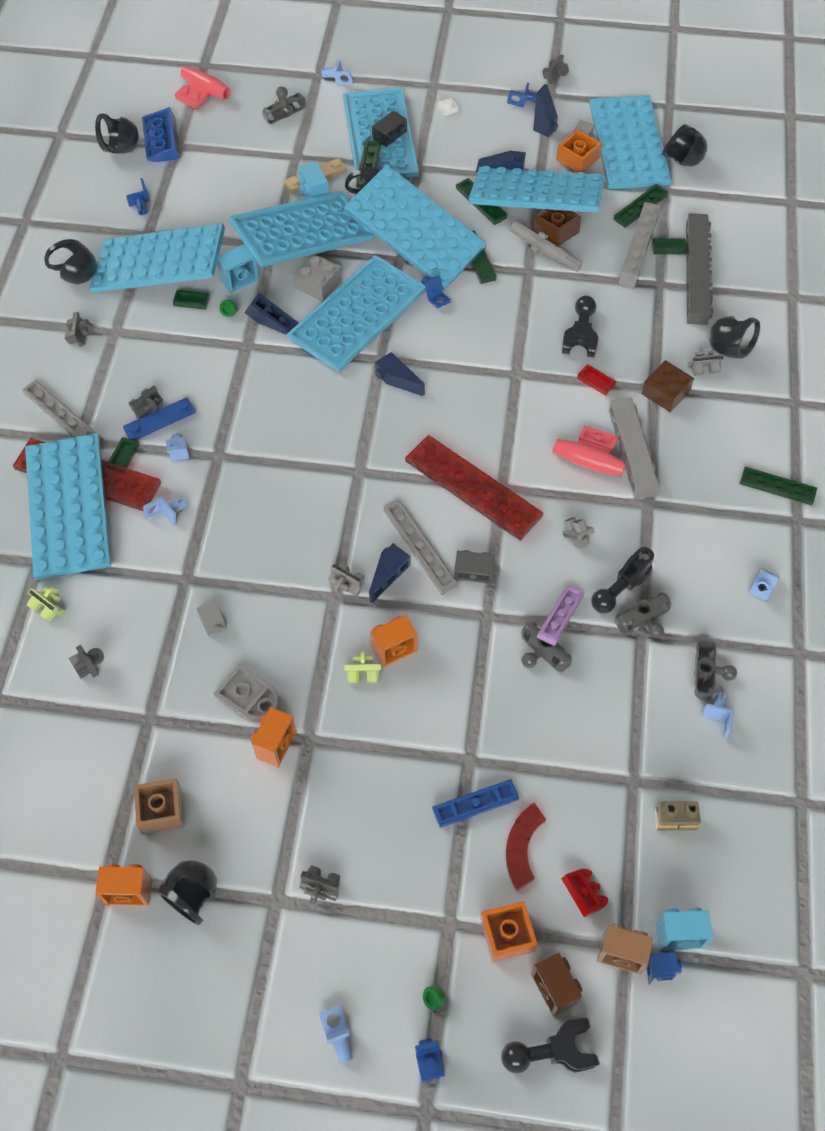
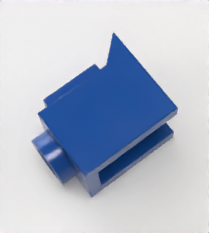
[646,952,682,985]

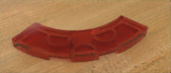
[506,802,546,891]

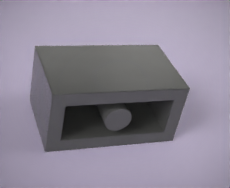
[454,550,495,584]

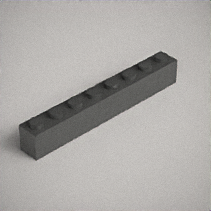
[686,213,713,325]

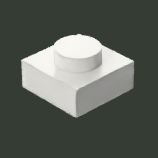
[438,97,458,116]

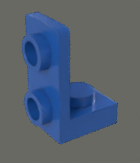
[415,1038,445,1083]

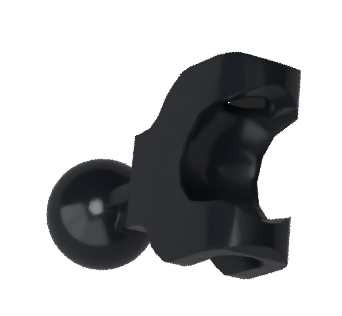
[561,296,598,358]
[591,547,654,614]
[501,1018,600,1074]

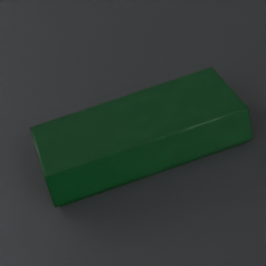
[652,238,687,254]
[173,290,210,310]
[106,437,139,473]

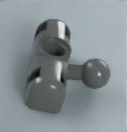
[262,86,306,124]
[615,592,671,639]
[521,622,572,672]
[694,640,737,700]

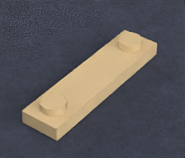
[284,158,347,194]

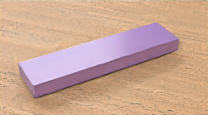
[537,585,585,646]

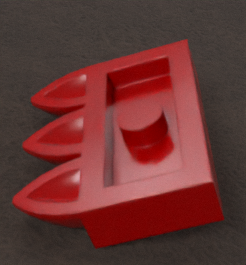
[561,868,609,918]

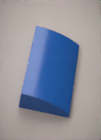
[142,107,180,162]

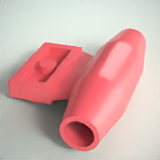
[174,66,231,110]
[552,425,627,477]

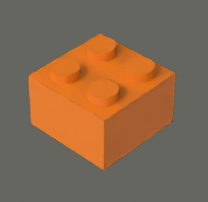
[556,129,602,172]
[370,615,418,668]
[251,707,297,767]
[95,864,152,906]
[480,901,538,963]

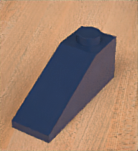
[533,84,558,137]
[476,151,526,172]
[244,293,299,335]
[375,352,425,396]
[369,543,411,603]

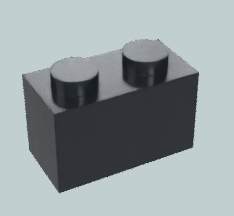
[372,111,407,147]

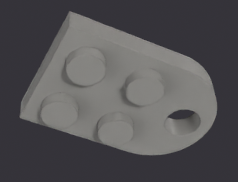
[213,664,279,722]

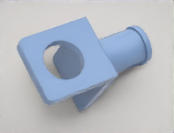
[322,60,353,85]
[166,433,189,461]
[143,497,188,525]
[749,568,780,601]
[702,692,734,740]
[319,1005,353,1064]

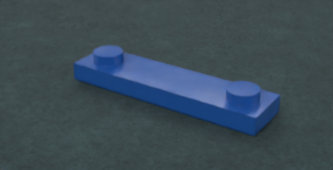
[123,397,196,441]
[432,779,519,828]

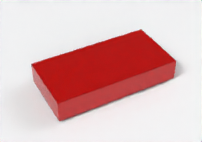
[577,364,616,396]

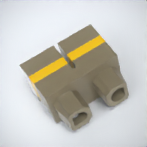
[654,801,701,831]

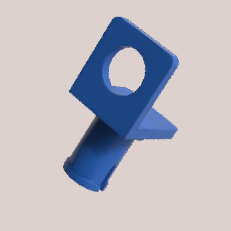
[507,82,536,108]
[126,178,150,215]
[421,275,451,308]

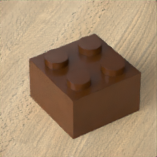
[534,209,581,246]
[641,360,694,412]
[531,952,583,1017]

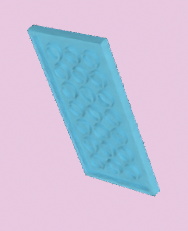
[343,87,419,181]
[589,95,672,189]
[344,165,487,290]
[469,166,605,213]
[229,191,375,267]
[89,223,225,293]
[287,255,426,373]
[25,433,111,580]

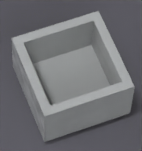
[294,254,342,302]

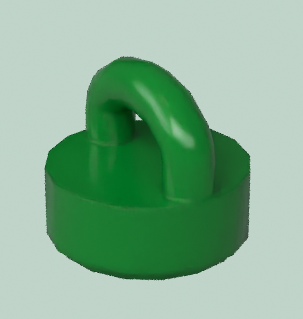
[220,300,239,317]
[423,985,446,1010]

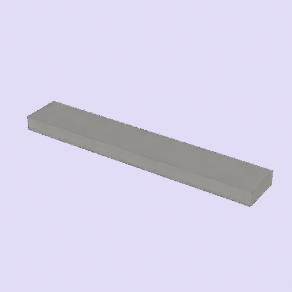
[22,380,104,444]
[383,500,458,595]

